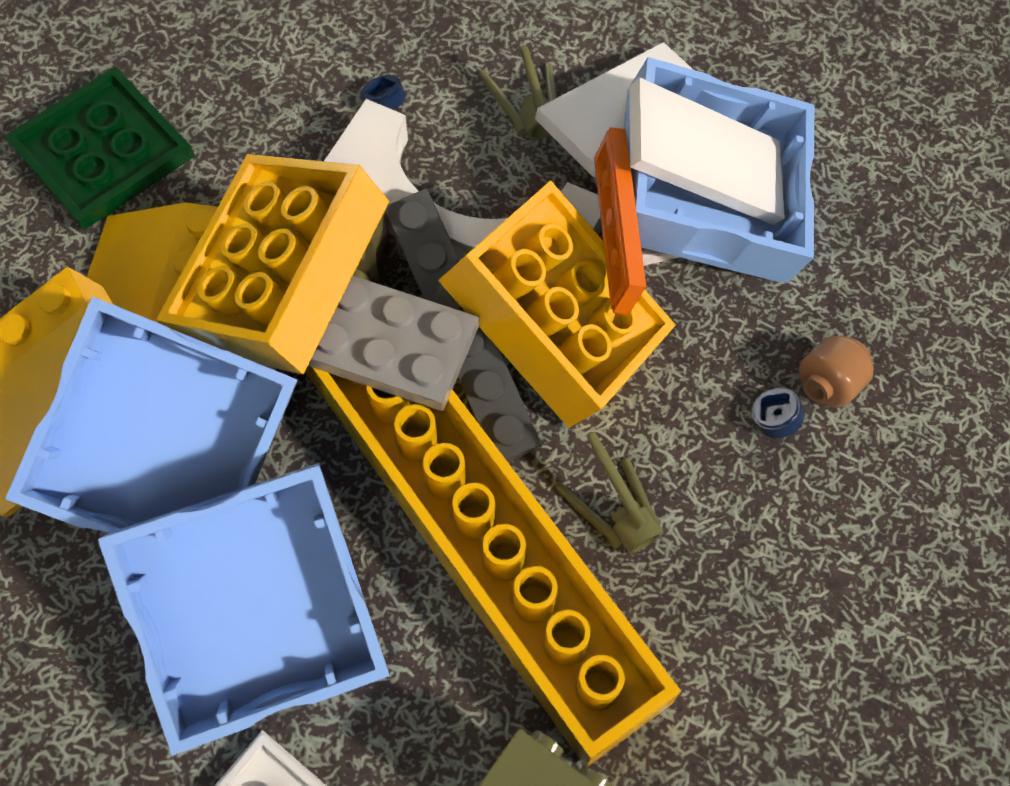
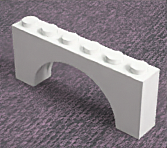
[324,99,602,260]

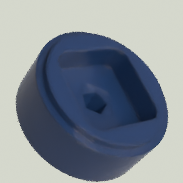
[360,75,406,110]
[752,388,805,438]

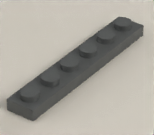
[385,188,542,462]

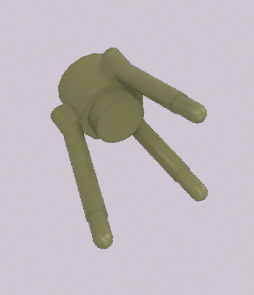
[479,45,557,141]
[555,432,664,555]

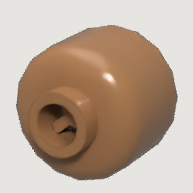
[799,335,874,408]

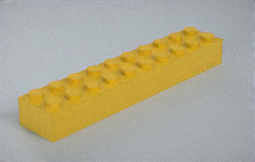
[305,366,681,767]

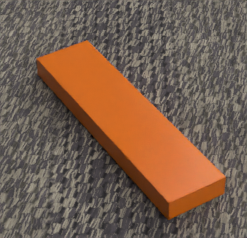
[594,127,646,314]

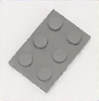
[308,276,479,411]

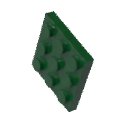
[4,66,195,231]

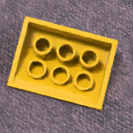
[156,154,389,374]
[438,180,676,428]
[87,202,218,344]
[0,266,112,518]

